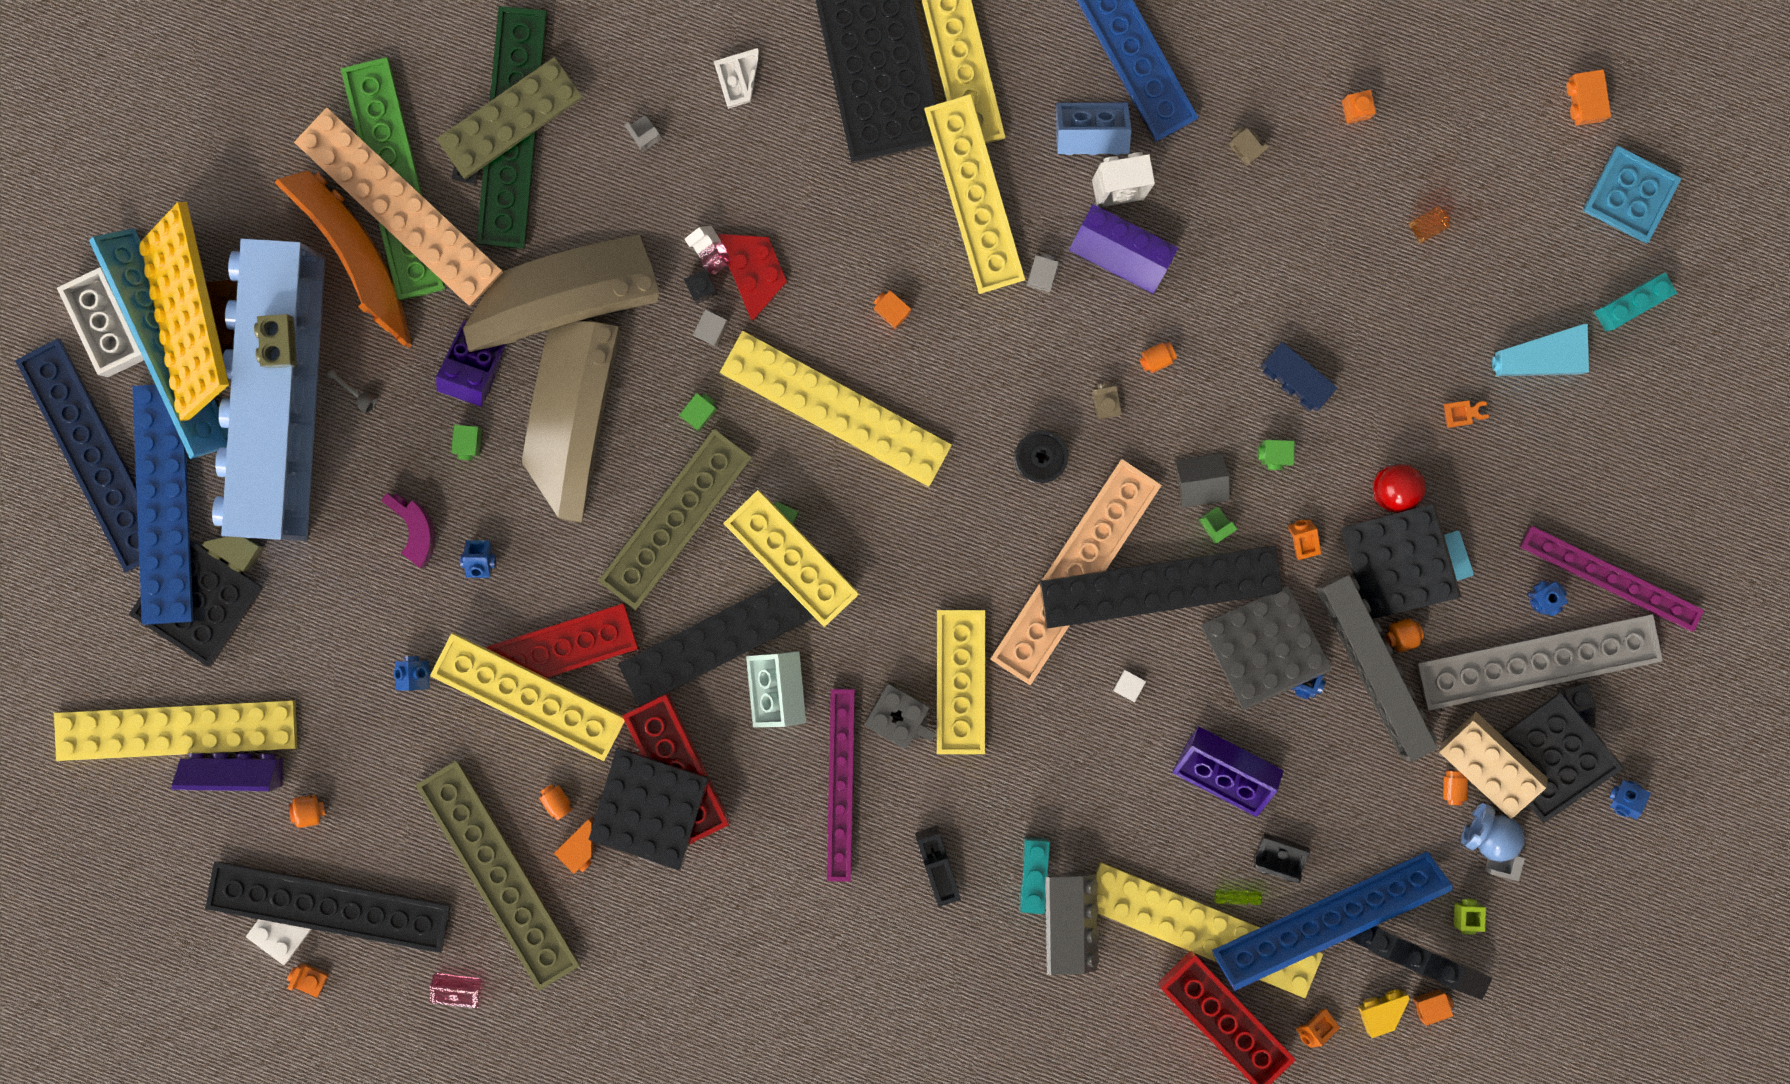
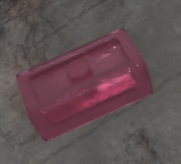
[430,974,481,1009]

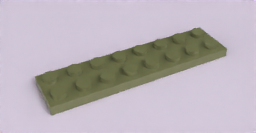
[598,429,752,610]

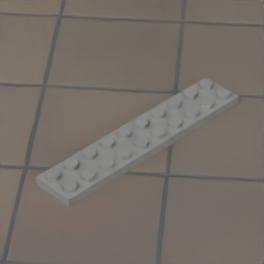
[1416,614,1663,710]

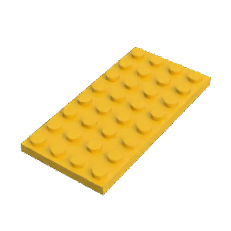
[139,202,229,421]

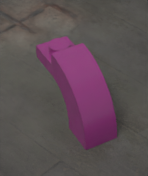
[381,493,435,568]

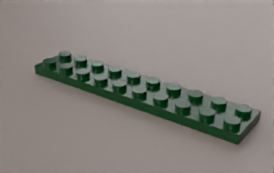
[476,6,548,249]

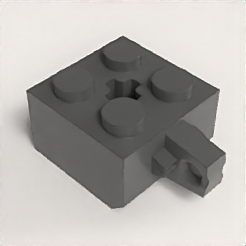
[864,682,936,750]

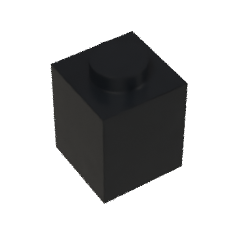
[684,269,718,304]

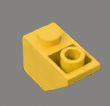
[1358,989,1410,1038]

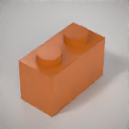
[1566,69,1611,126]

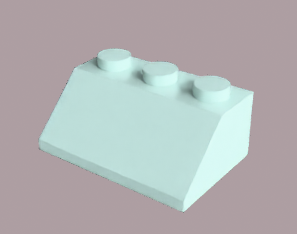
[746,651,806,727]

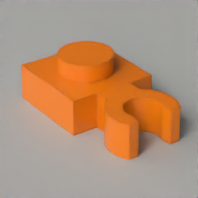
[1443,400,1489,428]

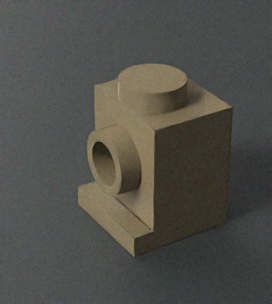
[1229,126,1269,167]

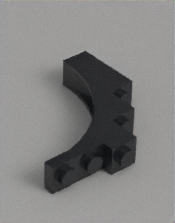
[1348,926,1492,1000]

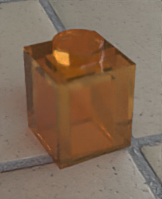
[1408,206,1451,244]

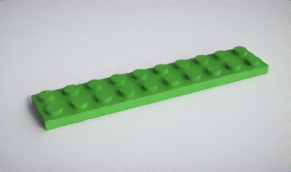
[341,57,446,301]

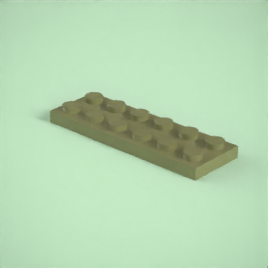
[436,57,583,180]

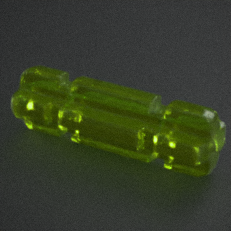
[1214,890,1262,905]

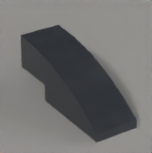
[915,826,961,907]

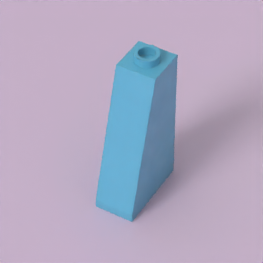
[1492,324,1589,376]

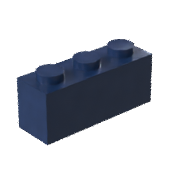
[1260,342,1338,411]

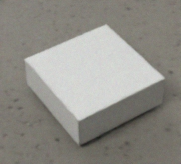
[1113,670,1146,702]

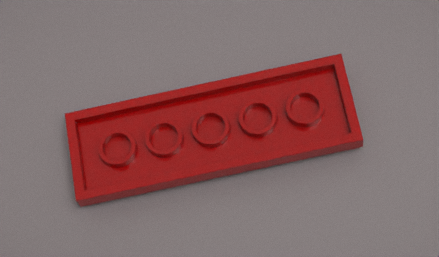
[486,603,639,678]

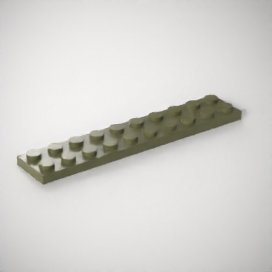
[415,760,581,991]

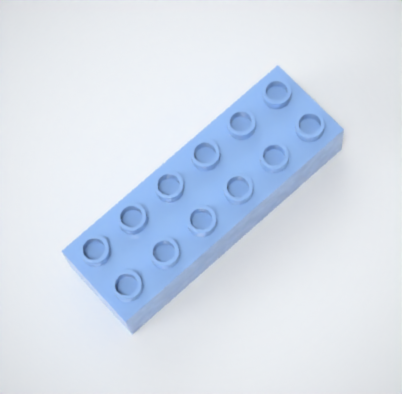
[212,239,326,541]

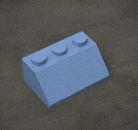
[1056,102,1131,155]

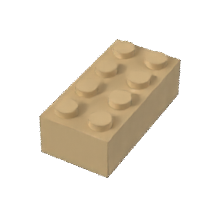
[1439,712,1548,819]

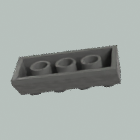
[1045,871,1099,975]

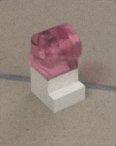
[685,226,730,274]

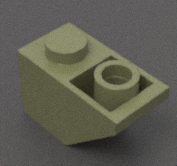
[203,536,265,573]

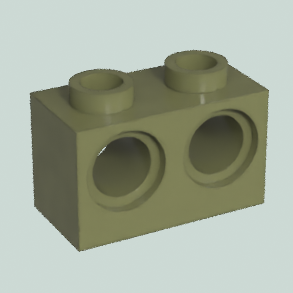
[254,314,297,368]

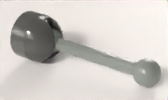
[327,370,378,414]

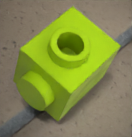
[1454,899,1486,935]

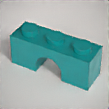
[1594,272,1677,332]
[1019,837,1050,914]

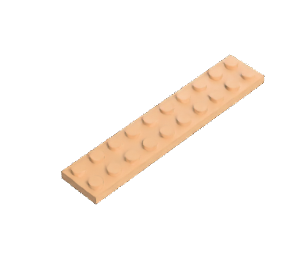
[294,107,503,307]
[990,459,1162,685]

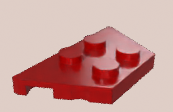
[718,234,787,321]

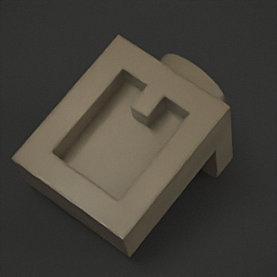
[1092,383,1122,420]

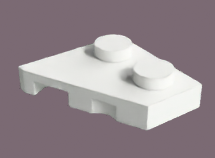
[714,48,759,109]
[246,919,312,965]

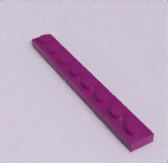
[1519,526,1704,632]
[827,689,855,882]

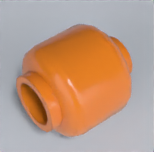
[1385,618,1424,652]
[289,795,325,828]

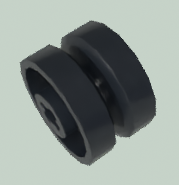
[1014,430,1068,484]

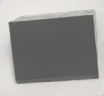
[1174,453,1230,508]

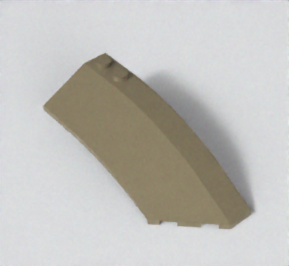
[463,234,659,352]
[522,321,621,523]

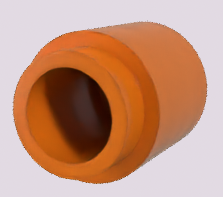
[1139,342,1177,374]
[1443,770,1468,805]
[539,784,573,820]

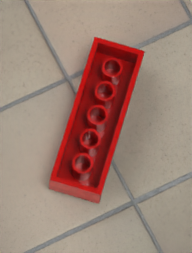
[622,693,731,844]
[1157,951,1296,1084]

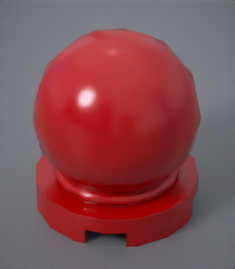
[1372,464,1426,512]

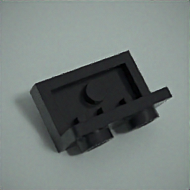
[1254,833,1310,883]

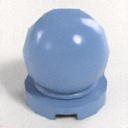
[1461,803,1525,862]

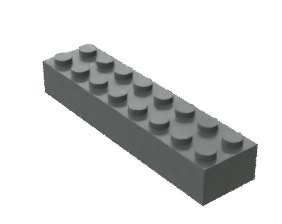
[1314,575,1438,762]

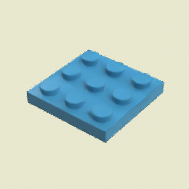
[1582,146,1682,243]

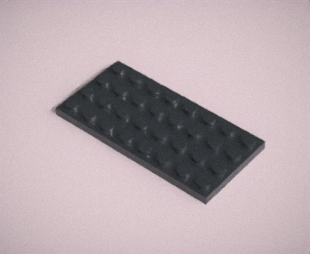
[815,0,936,164]

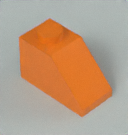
[554,817,595,874]

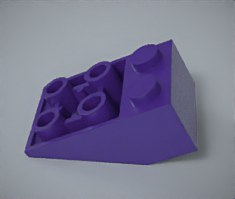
[436,320,506,407]

